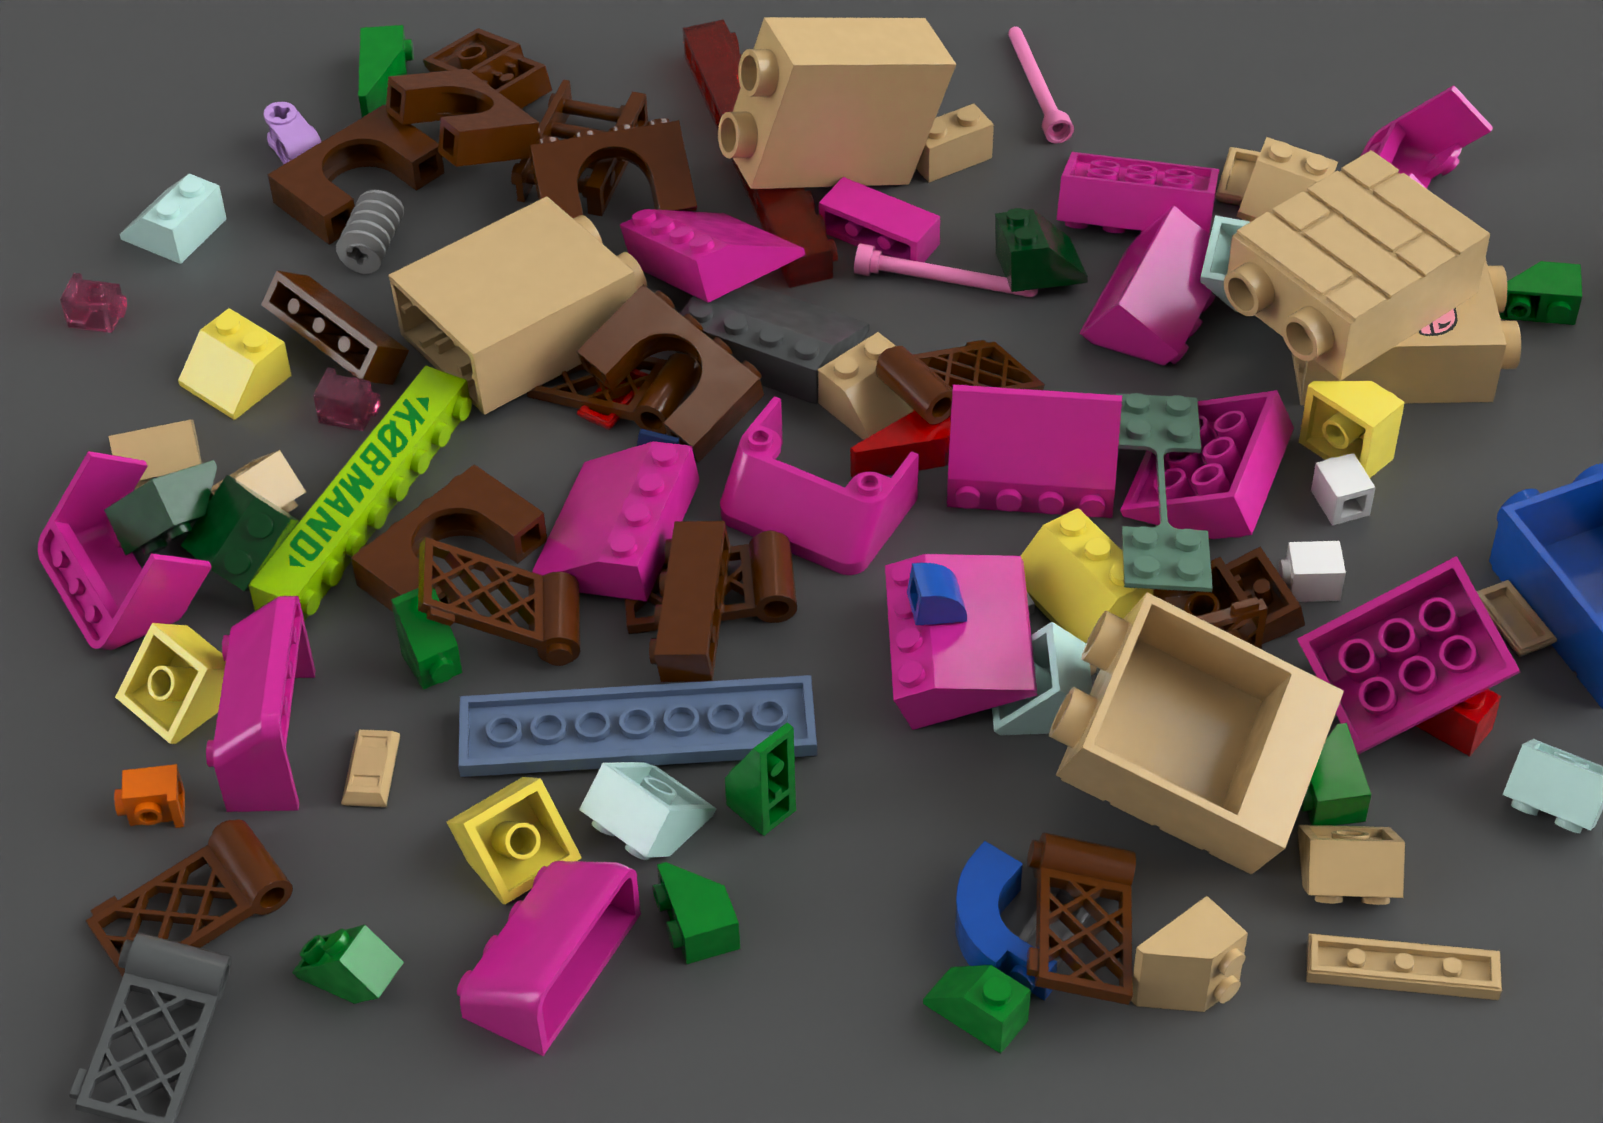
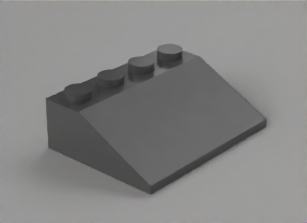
[676,283,869,405]

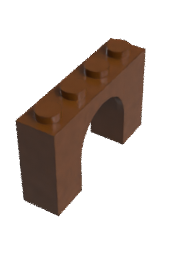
[386,69,540,167]
[267,105,445,245]
[530,118,697,218]
[577,284,764,463]
[351,464,547,612]

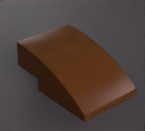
[423,28,552,109]
[1153,546,1305,644]

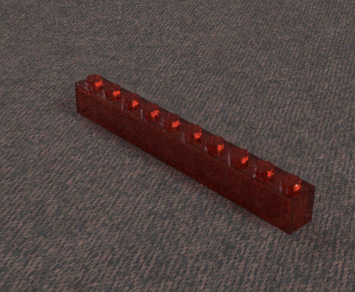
[683,19,838,288]

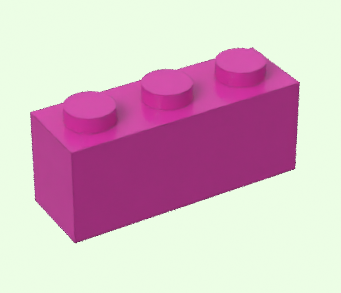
[819,177,940,263]

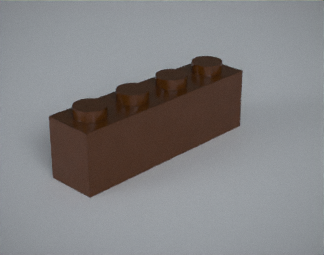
[261,270,409,385]
[649,521,731,682]

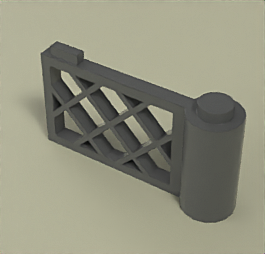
[69,932,232,1123]

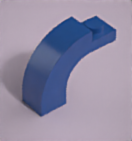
[955,841,1058,1001]

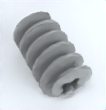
[336,190,404,274]

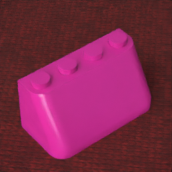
[1080,205,1215,366]
[457,861,641,1056]

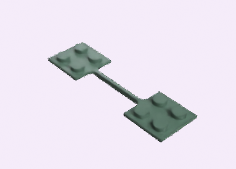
[1116,393,1213,592]

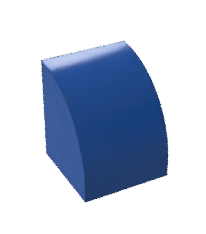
[907,563,967,625]

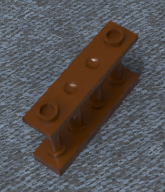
[511,80,648,216]

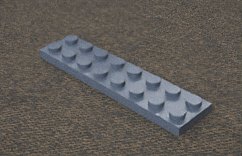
[458,675,817,777]

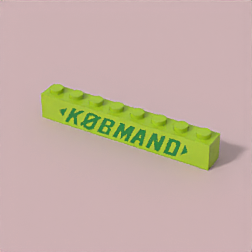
[249,365,472,621]

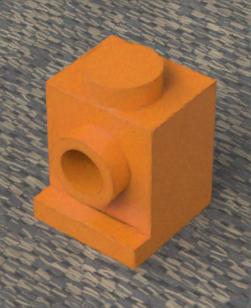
[114,764,185,828]

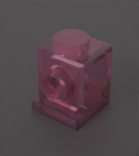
[60,273,127,333]
[313,367,380,431]

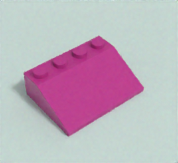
[1056,152,1219,234]
[620,209,805,303]
[947,385,1122,518]
[1120,390,1294,539]
[532,441,700,601]
[885,554,1037,730]
[1297,556,1521,755]

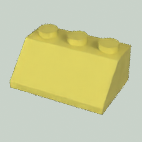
[1021,508,1153,643]

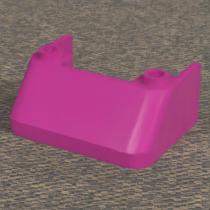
[1361,85,1493,189]
[720,396,919,575]
[38,451,212,650]
[206,596,316,812]

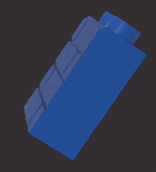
[1489,463,1603,709]

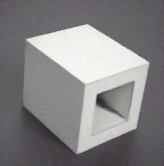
[1311,453,1376,526]
[1278,541,1346,602]

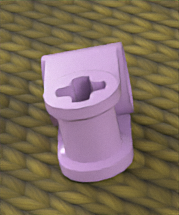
[264,102,321,165]

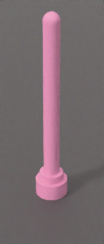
[1008,26,1074,144]
[854,243,1038,297]

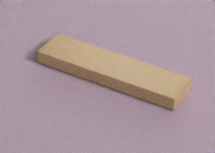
[1306,933,1502,1000]

